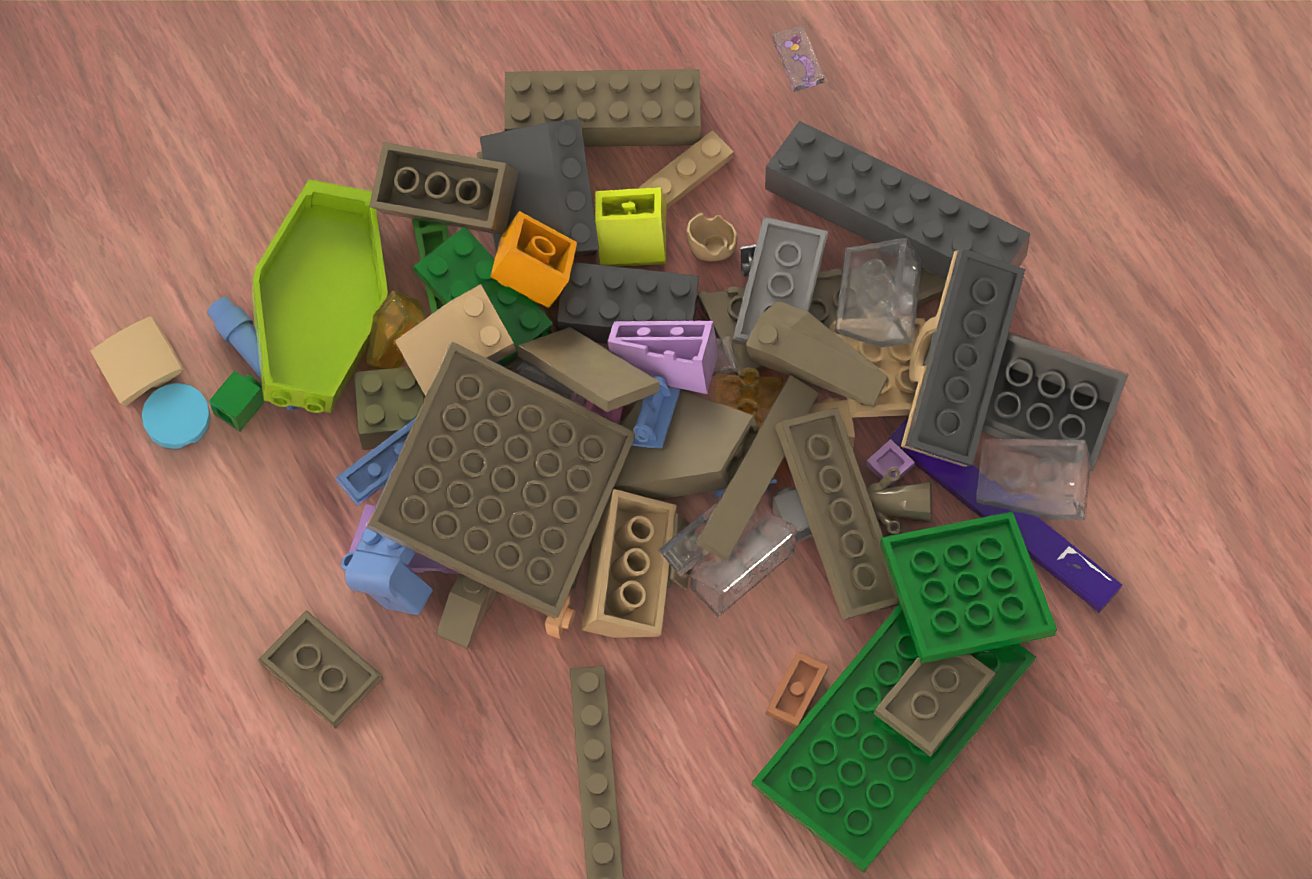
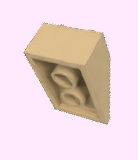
[395,284,517,396]

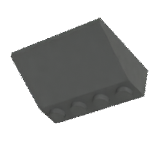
[480,118,599,257]
[982,331,1129,471]

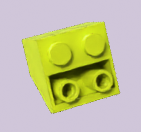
[595,187,666,267]

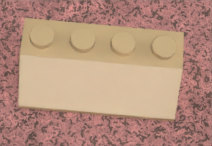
[581,489,677,638]

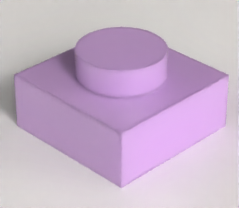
[866,439,915,487]

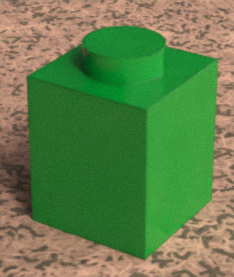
[209,370,265,432]

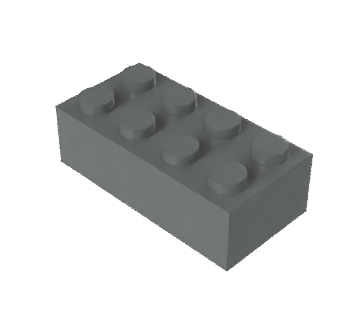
[557,262,699,344]

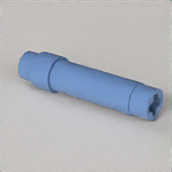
[207,297,299,411]

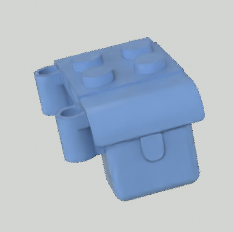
[341,528,433,615]

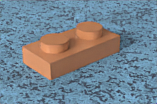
[766,651,829,729]

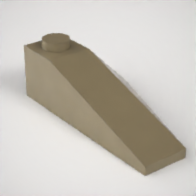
[746,301,888,407]

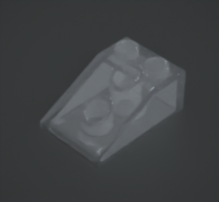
[976,439,1091,520]

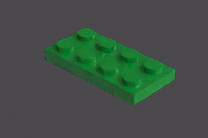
[413,226,553,367]

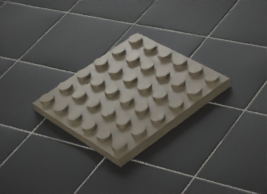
[366,341,635,619]

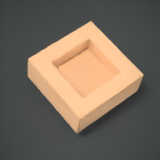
[545,596,575,639]

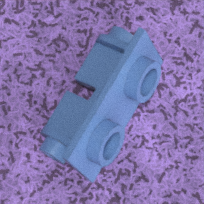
[631,376,680,449]

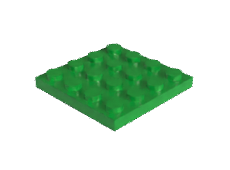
[880,511,1057,664]

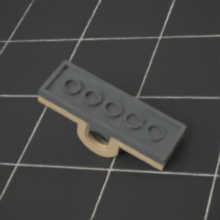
[901,248,1026,467]

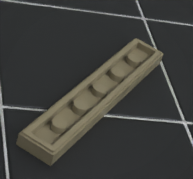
[695,375,819,562]

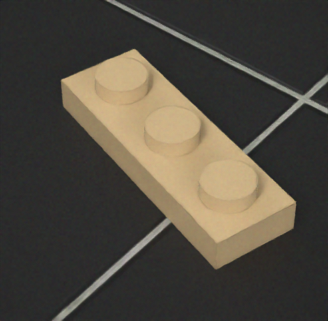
[639,130,734,210]

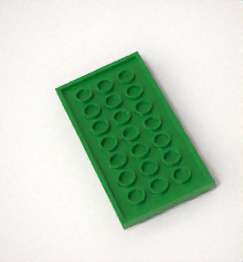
[751,604,1036,873]

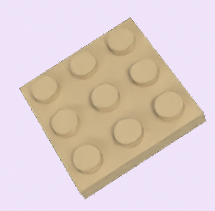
[829,318,926,418]

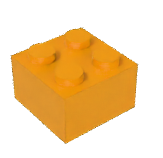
[490,211,577,308]

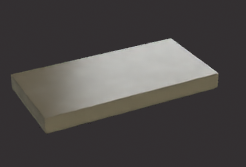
[518,327,660,412]

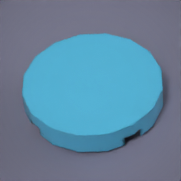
[142,383,211,449]

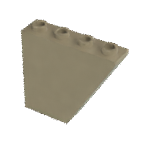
[613,386,759,500]

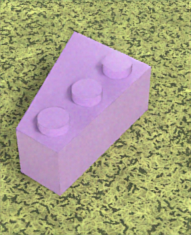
[608,321,718,394]

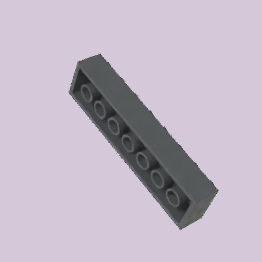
[765,121,1030,279]

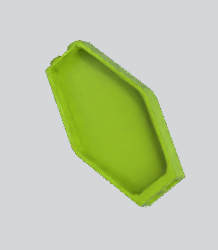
[252,179,388,413]

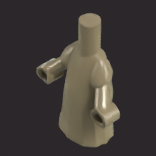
[867,467,932,535]

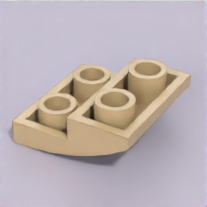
[90,316,185,406]

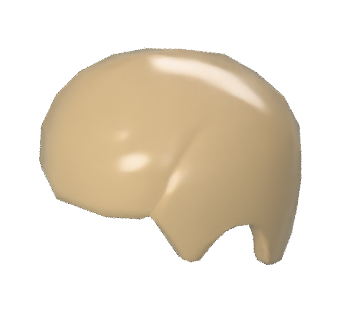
[687,213,738,262]

